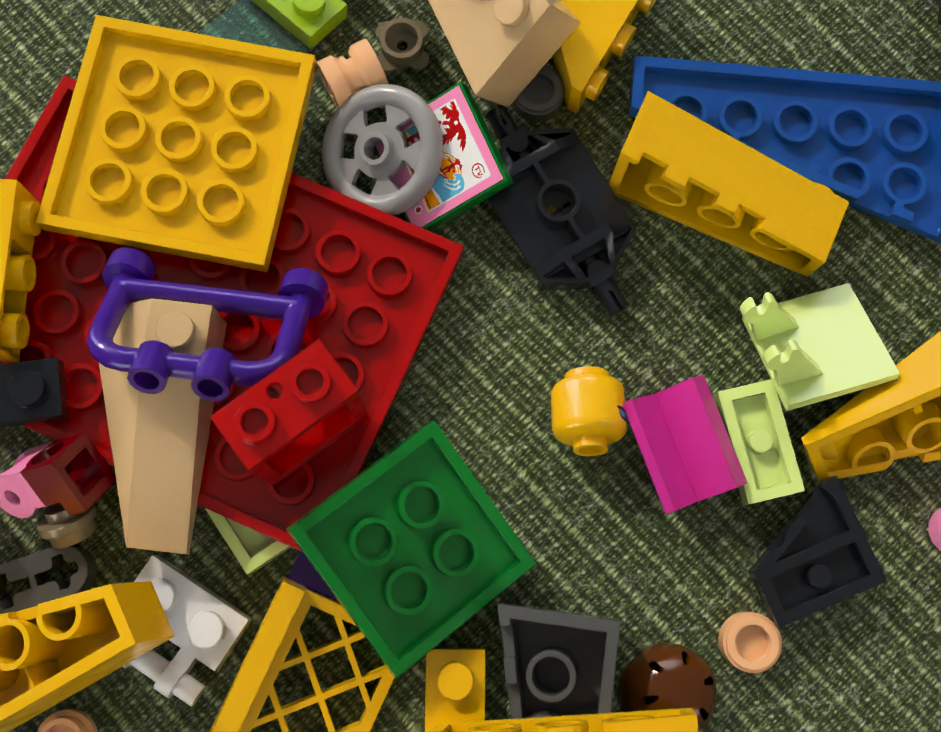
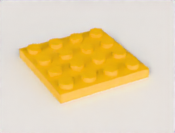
[36,15,317,272]

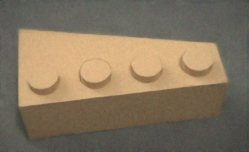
[428,0,581,108]

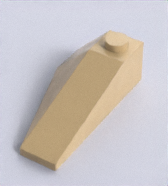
[99,298,227,555]

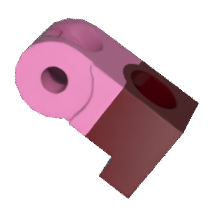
[0,432,116,518]

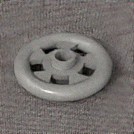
[322,84,443,216]

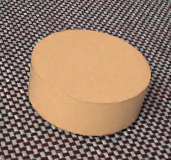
[718,611,782,673]

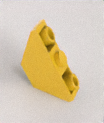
[552,0,656,114]

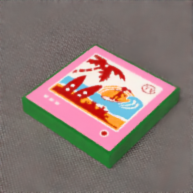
[374,82,514,232]

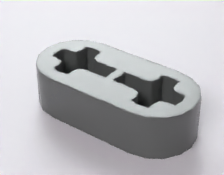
[0,545,97,614]

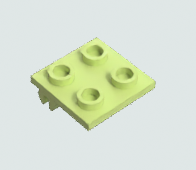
[740,283,900,411]

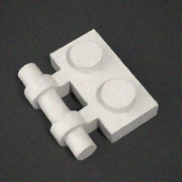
[122,555,253,707]

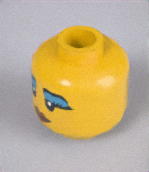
[551,366,628,456]

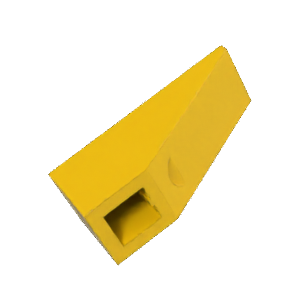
[0,179,42,363]

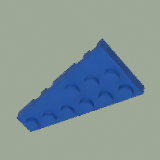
[628,55,941,244]

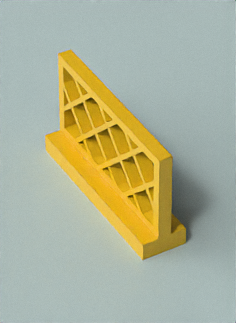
[209,576,395,732]

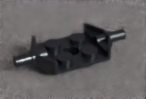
[485,105,637,318]

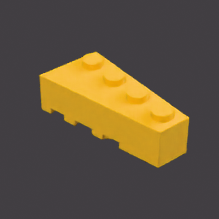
[609,91,849,277]
[0,581,175,732]

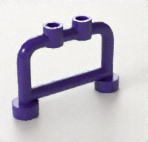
[87,247,328,401]

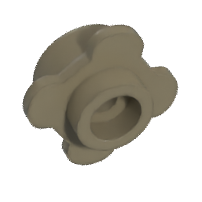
[375,18,429,73]

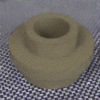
[36,503,98,549]

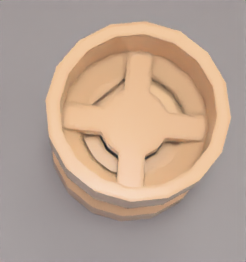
[316,38,388,109]

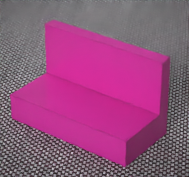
[622,375,748,514]

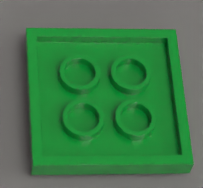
[286,421,536,678]

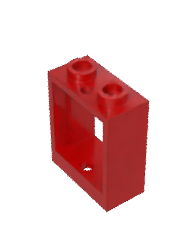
[210,339,369,486]

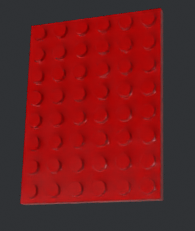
[0,75,464,551]

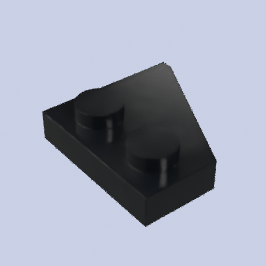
[748,476,887,628]

